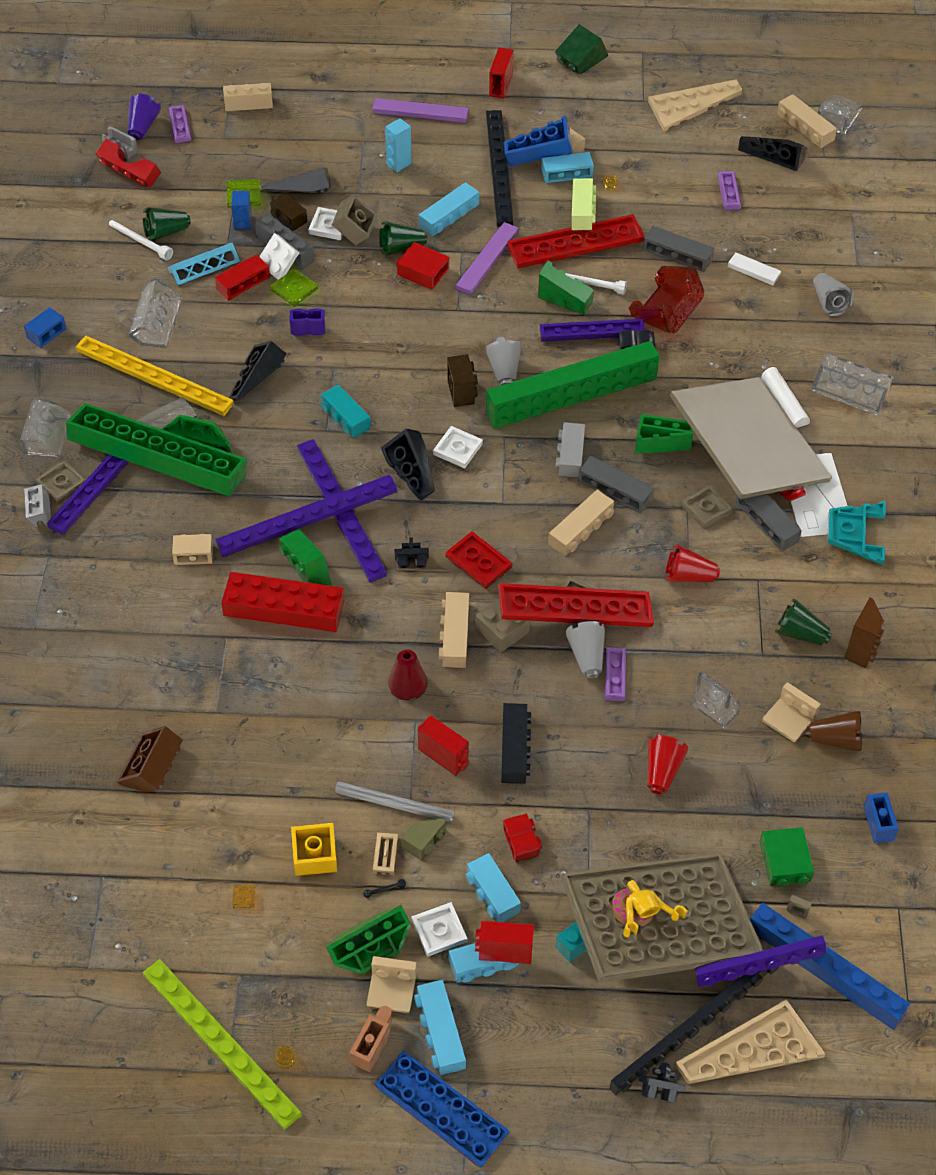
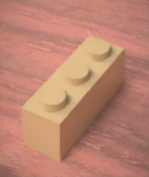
[223,83,273,111]

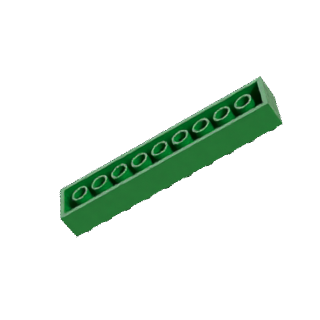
[486,341,660,429]
[66,403,247,496]

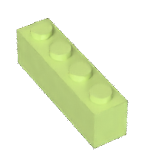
[572,179,596,230]

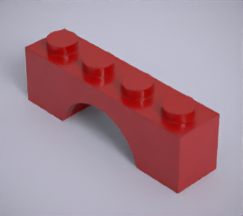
[95,139,162,188]

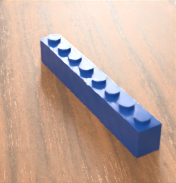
[750,903,911,1030]

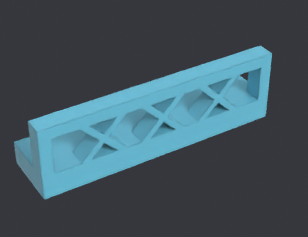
[168,243,240,285]

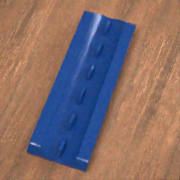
[375,1050,510,1168]

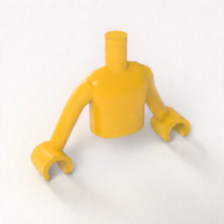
[623,880,687,937]

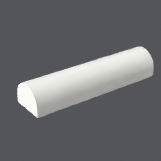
[761,367,810,428]

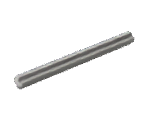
[335,781,454,823]

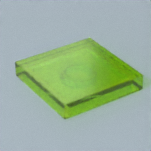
[226,179,261,208]
[270,268,318,307]

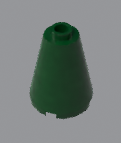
[142,207,191,241]
[379,221,427,255]
[775,598,832,646]

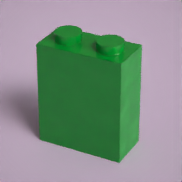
[759,827,814,887]

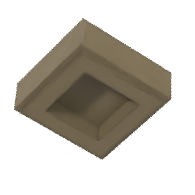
[786,895,812,918]

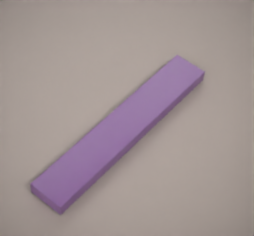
[372,98,469,123]
[456,222,519,295]

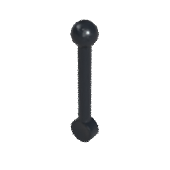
[363,879,406,898]

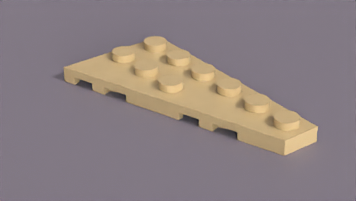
[648,79,742,132]
[675,1000,825,1084]

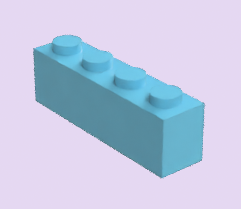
[418,182,480,237]
[414,980,466,1076]

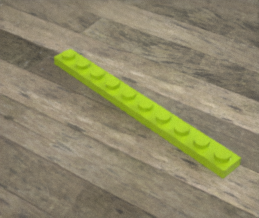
[142,959,302,1130]

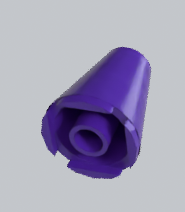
[128,93,161,140]

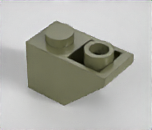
[401,818,447,861]

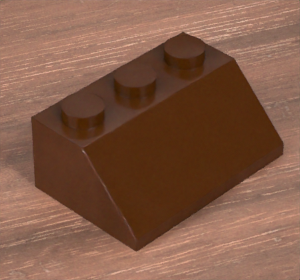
[844,597,885,668]
[117,726,183,793]

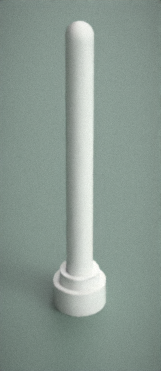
[109,220,173,261]
[565,273,627,295]

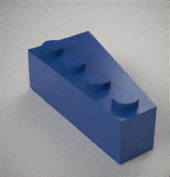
[504,115,573,167]

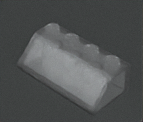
[127,277,182,348]
[811,353,894,415]

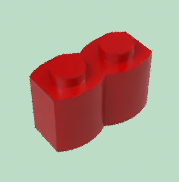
[503,813,542,863]

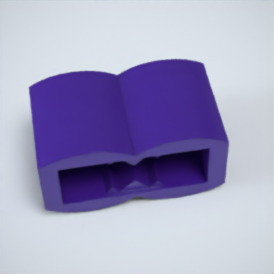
[289,308,326,336]

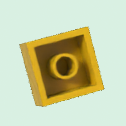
[291,823,337,876]

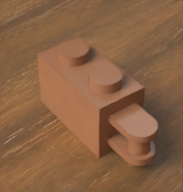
[349,1006,392,1072]

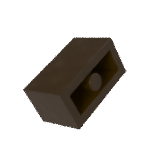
[270,193,308,232]

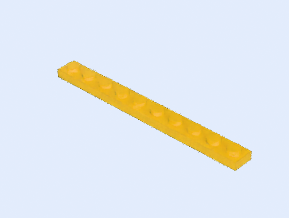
[76,336,234,416]

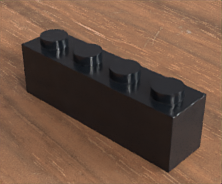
[501,703,531,784]

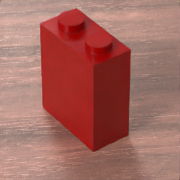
[489,47,514,99]
[396,242,449,290]
[418,715,469,776]
[475,921,534,964]

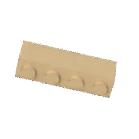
[777,94,837,148]
[548,490,614,556]
[439,592,469,668]

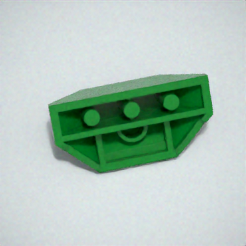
[162,414,232,453]
[325,905,411,974]

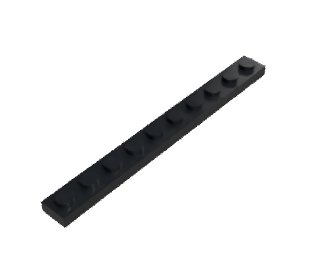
[486,110,513,227]
[610,967,779,1095]

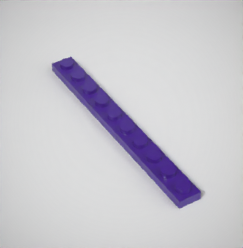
[297,439,387,583]
[215,474,397,557]

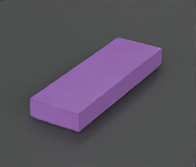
[169,105,191,143]
[718,171,741,210]
[605,647,626,701]

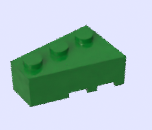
[538,261,594,315]
[634,414,694,454]
[279,529,332,586]

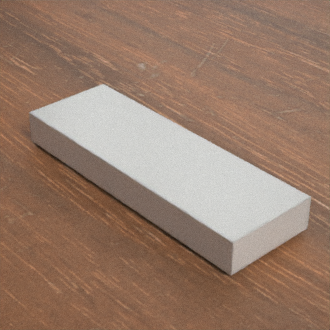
[727,252,781,285]

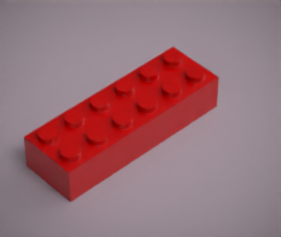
[221,571,345,632]

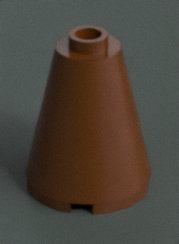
[807,711,862,751]

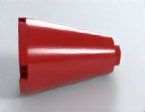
[665,544,720,582]
[647,735,689,795]

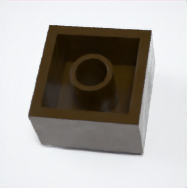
[447,354,478,407]

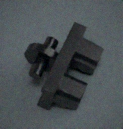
[394,537,429,569]
[638,1063,685,1103]

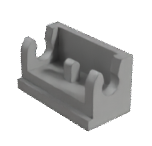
[102,126,137,161]
[24,484,51,527]

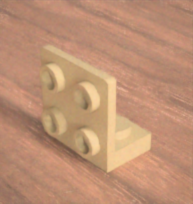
[762,682,821,742]
[367,956,417,1013]

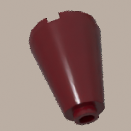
[388,649,427,701]

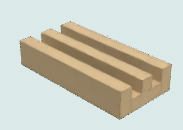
[373,832,398,875]

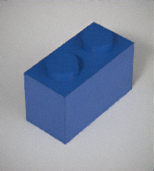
[231,191,252,230]
[24,307,67,348]
[863,792,899,843]

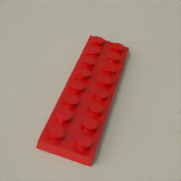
[507,214,645,269]
[498,583,654,627]

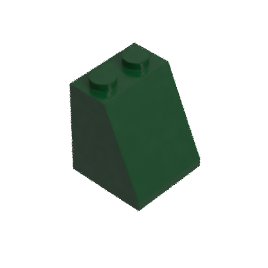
[555,24,608,74]

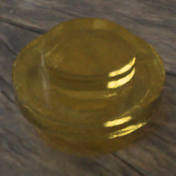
[602,175,619,190]
[274,1046,297,1069]

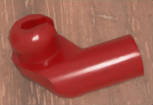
[779,487,806,501]

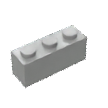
[555,422,585,477]

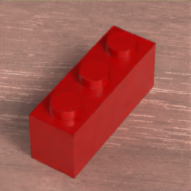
[215,254,270,301]

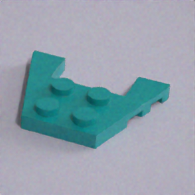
[827,501,886,565]

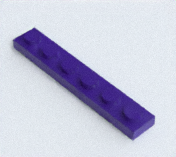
[539,319,645,342]
[47,455,129,535]
[695,935,826,987]

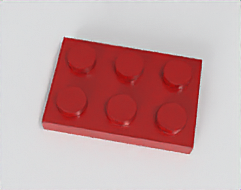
[445,531,513,589]

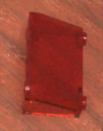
[628,266,704,333]

